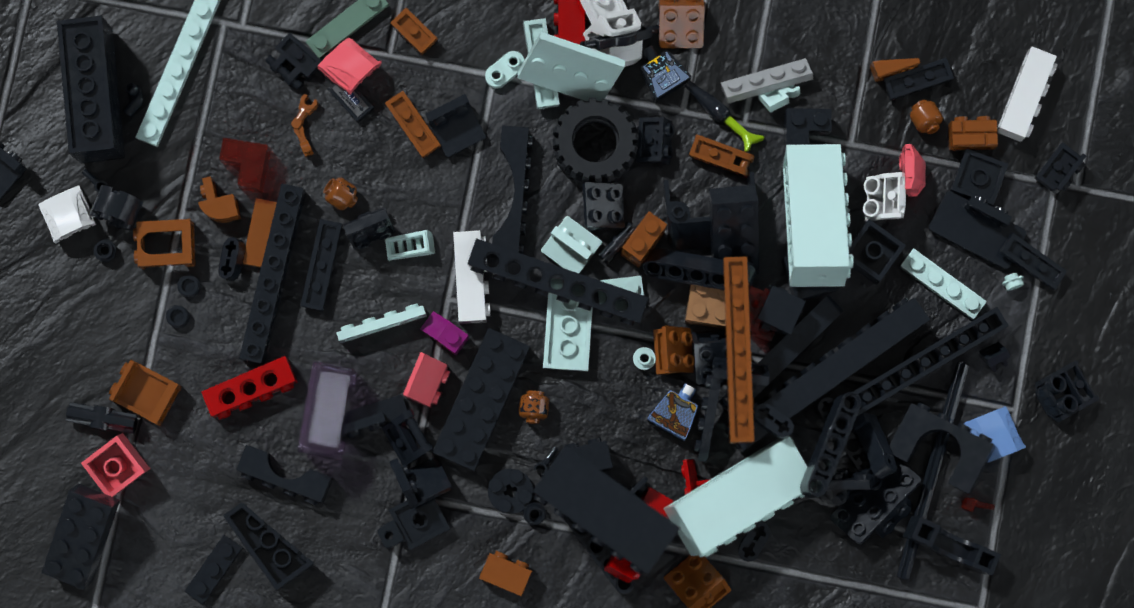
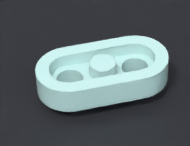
[485,51,524,89]

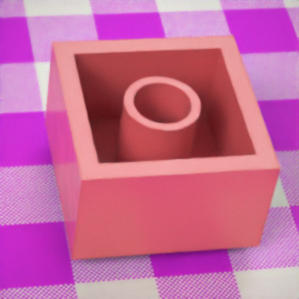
[81,433,150,497]

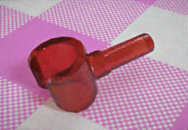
[961,497,995,512]

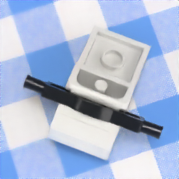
[580,0,659,67]

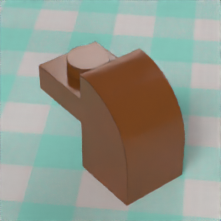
[198,176,241,223]

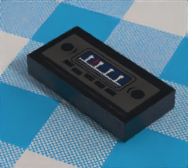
[328,83,374,123]

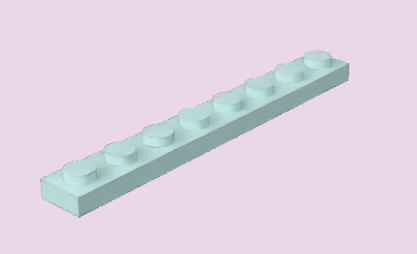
[136,0,221,147]

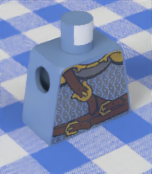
[647,383,698,441]

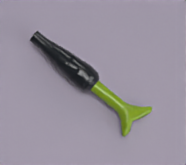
[685,80,765,152]

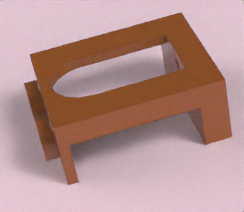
[133,219,196,269]

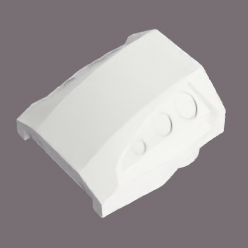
[863,172,906,221]
[38,186,97,243]

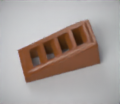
[870,58,920,82]

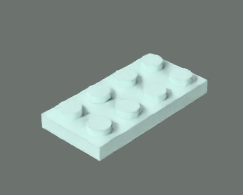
[543,278,592,372]

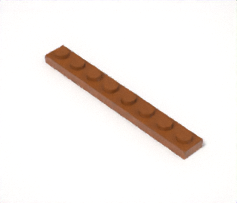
[723,257,754,443]

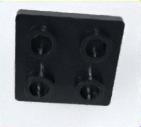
[583,182,625,232]

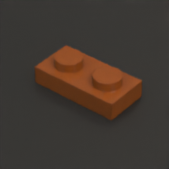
[390,8,438,55]

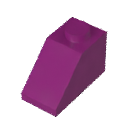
[420,311,469,355]

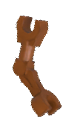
[291,94,319,157]

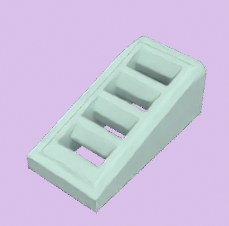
[385,230,435,261]

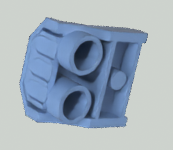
[963,406,1026,463]

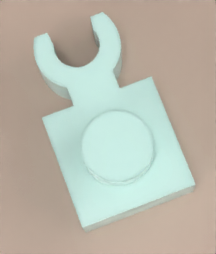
[758,85,800,113]

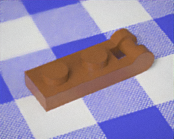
[689,134,755,178]

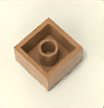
[684,284,726,329]

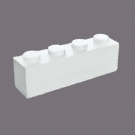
[997,47,1057,142]
[453,230,490,324]

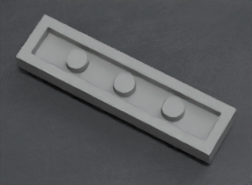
[721,58,813,104]

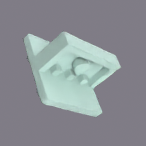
[541,216,602,273]

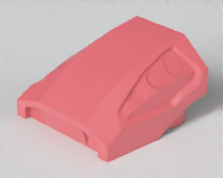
[317,37,382,94]
[899,144,926,197]

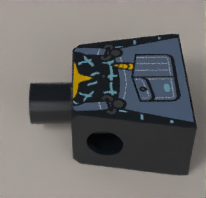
[641,46,692,103]

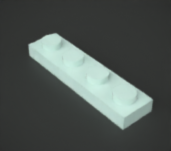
[523,18,560,109]
[899,248,987,320]
[336,304,427,343]

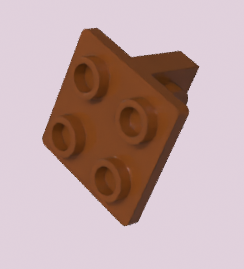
[653,326,694,375]

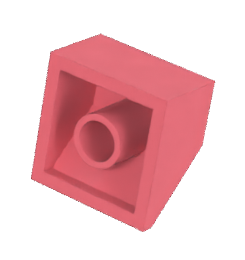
[403,352,450,408]

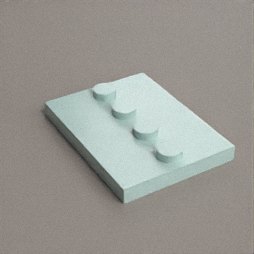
[517,32,625,101]

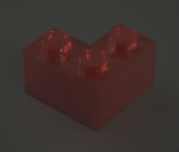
[219,138,271,193]

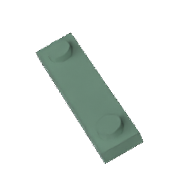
[305,0,389,59]

